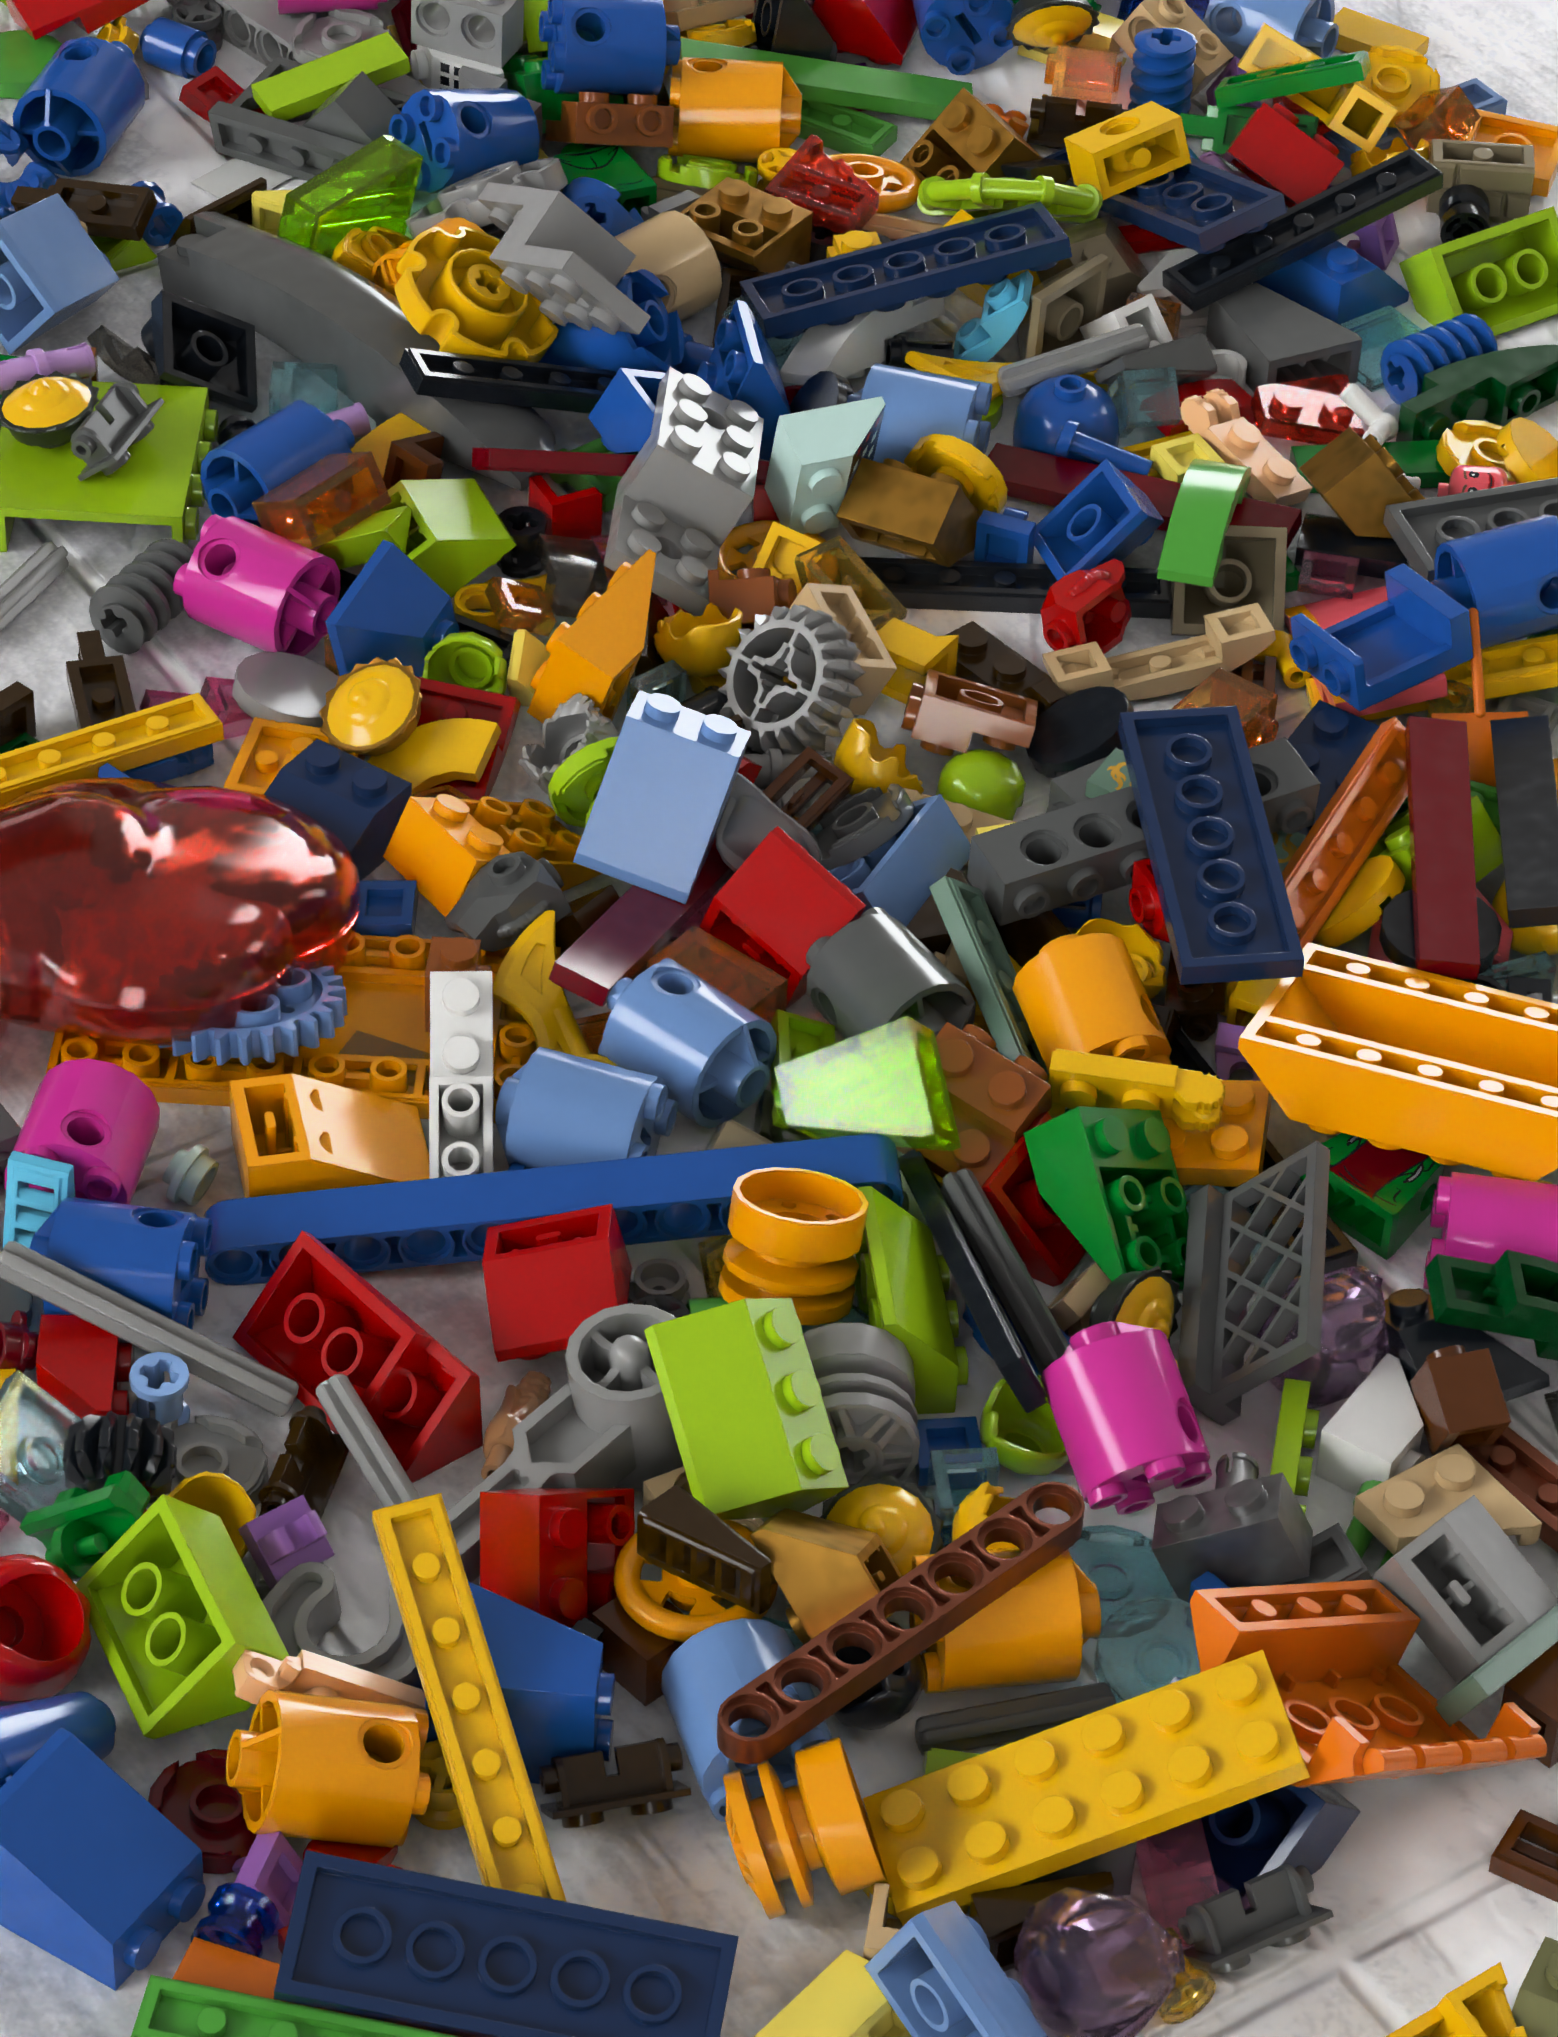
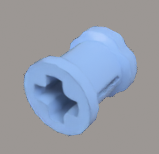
[129,1352,190,1426]

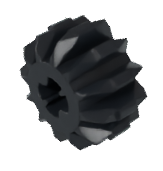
[62,1411,177,1504]

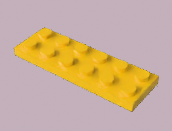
[863,1649,1310,1926]

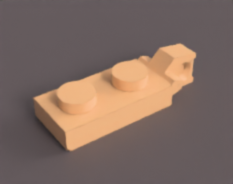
[232,1649,425,1709]

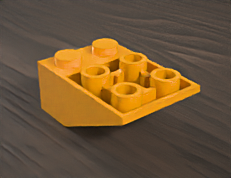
[527,549,656,724]
[383,794,603,917]
[229,1073,429,1198]

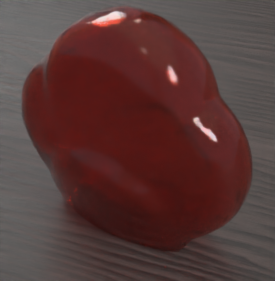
[0,777,361,1046]

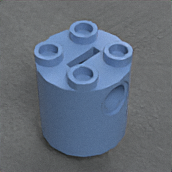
[1202,0,1339,62]
[847,363,992,463]
[598,958,777,1129]
[495,1047,678,1169]
[661,1618,832,1822]

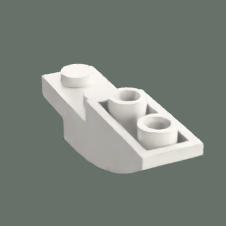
[780,296,945,386]
[429,971,494,1179]

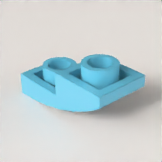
[954,270,1034,362]

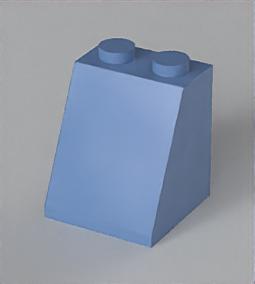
[0,193,120,355]
[573,690,751,904]

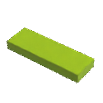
[251,31,411,121]

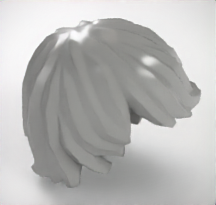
[518,693,619,795]

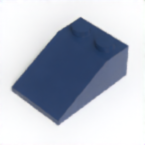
[209,739,412,931]

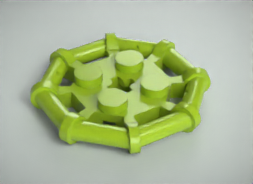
[917,172,1103,224]

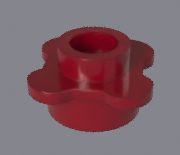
[0,1310,39,1389]

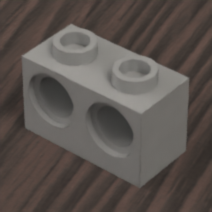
[411,0,524,68]

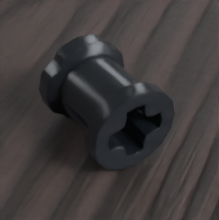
[497,506,547,579]

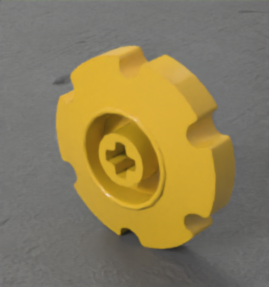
[394,226,558,362]

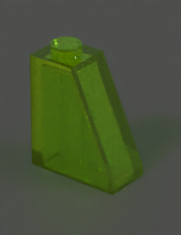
[277,135,423,259]
[774,1016,961,1151]

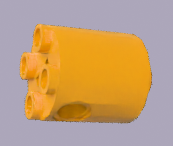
[668,57,802,163]
[1012,933,1172,1073]
[909,1547,1101,1694]
[226,1689,431,1848]

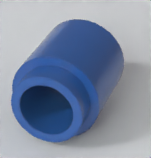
[140,17,217,79]

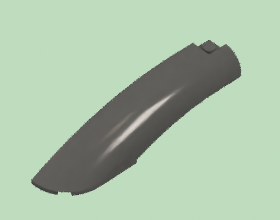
[157,212,556,491]

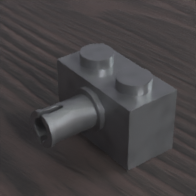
[1151,1452,1313,1607]

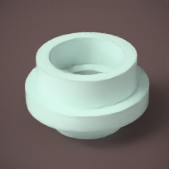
[163,1144,219,1206]

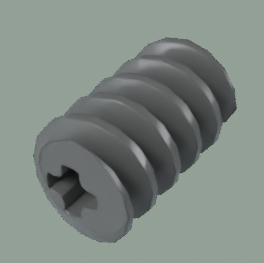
[89,539,193,655]

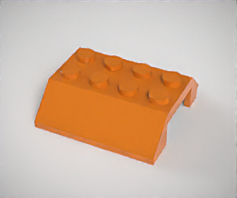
[1189,1579,1547,1788]

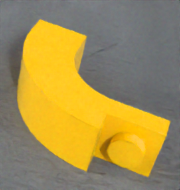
[1237,22,1398,153]

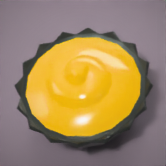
[1005,0,1100,51]
[0,371,99,448]
[1089,1265,1182,1344]
[820,1474,944,1576]

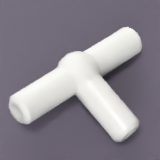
[1340,383,1401,446]

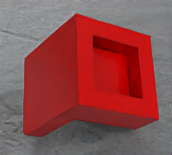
[528,475,602,559]

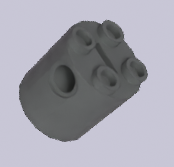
[806,907,976,1083]

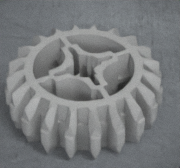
[717,604,866,754]

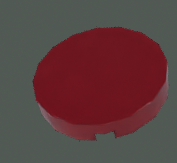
[148,1749,257,1875]

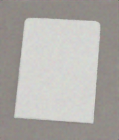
[190,158,294,199]

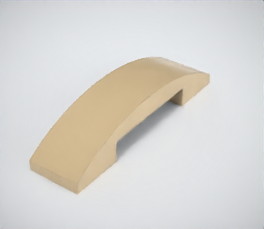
[1042,602,1276,701]

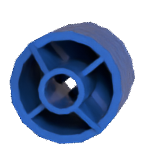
[539,0,681,95]
[912,0,1014,75]
[13,37,145,177]
[389,88,540,193]
[200,399,358,537]
[1430,514,1558,649]
[30,1197,213,1330]

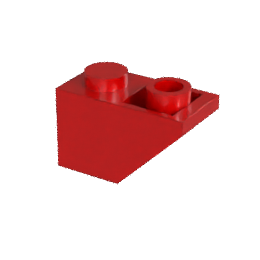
[36,1314,134,1429]

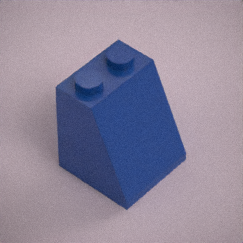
[425,1581,615,1784]
[0,1727,206,1991]

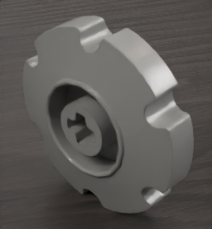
[405,157,568,239]

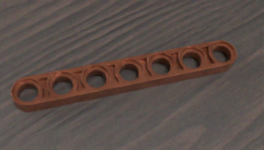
[716,1481,1085,1765]

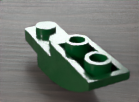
[1396,345,1558,442]
[1425,1250,1558,1361]

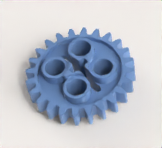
[145,949,348,1066]

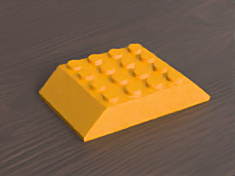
[1238,943,1558,1182]

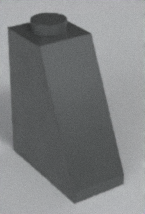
[1206,283,1362,405]

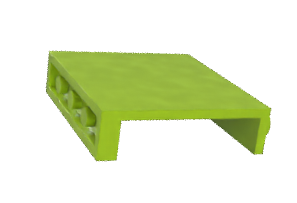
[0,381,219,552]

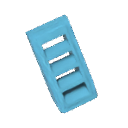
[3,1151,76,1248]

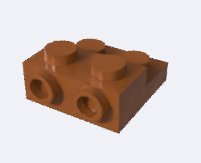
[545,91,674,148]
[901,669,1038,756]
[876,1022,1052,1187]

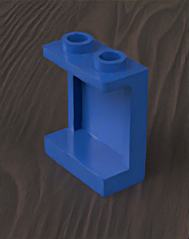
[1289,563,1474,712]

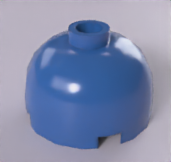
[1013,374,1119,465]

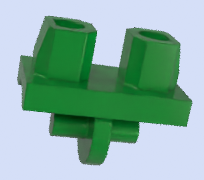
[19,1470,151,1581]

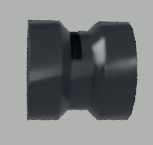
[1439,184,1491,244]

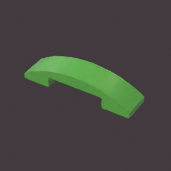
[1157,458,1252,588]

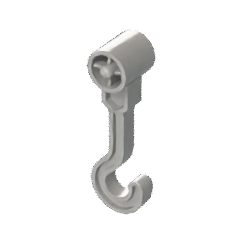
[262,1304,683,1692]

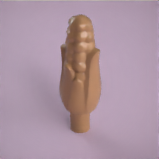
[481,1371,552,1479]

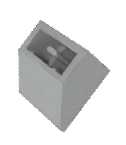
[1371,1495,1558,1684]

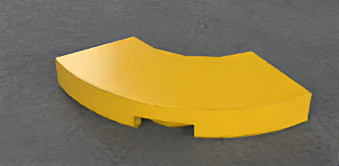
[332,226,413,280]
[367,718,502,797]

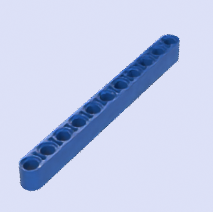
[204,1134,904,1286]

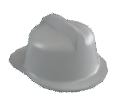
[715,773,822,872]

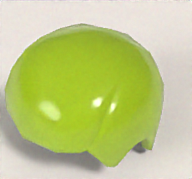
[422,632,508,695]
[935,749,1026,821]
[980,1375,1068,1476]

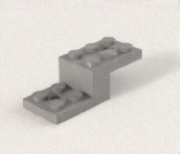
[477,182,651,335]
[603,367,764,616]

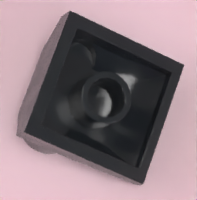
[141,290,258,413]

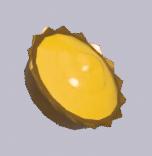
[319,657,422,756]

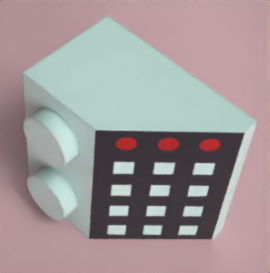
[765,396,886,534]

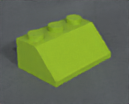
[1399,206,1558,336]
[853,1186,969,1415]
[644,1298,849,1520]
[76,1494,289,1740]

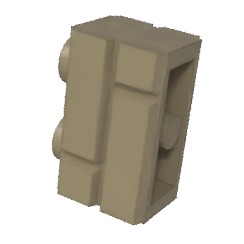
[1425,139,1535,223]

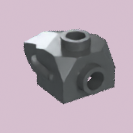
[444,851,572,952]

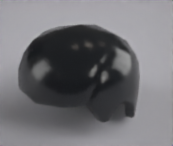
[834,1621,926,1730]

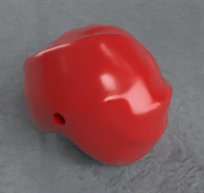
[0,1554,92,1702]

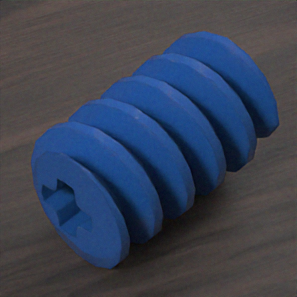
[1128,28,1198,115]
[1380,313,1498,406]

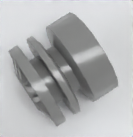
[803,1323,920,1499]

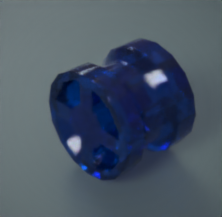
[190,1883,279,1958]

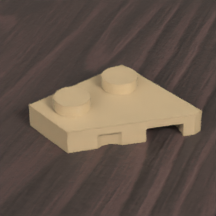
[1353,1443,1542,1555]

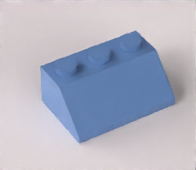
[828,794,970,926]
[864,1900,1048,2037]

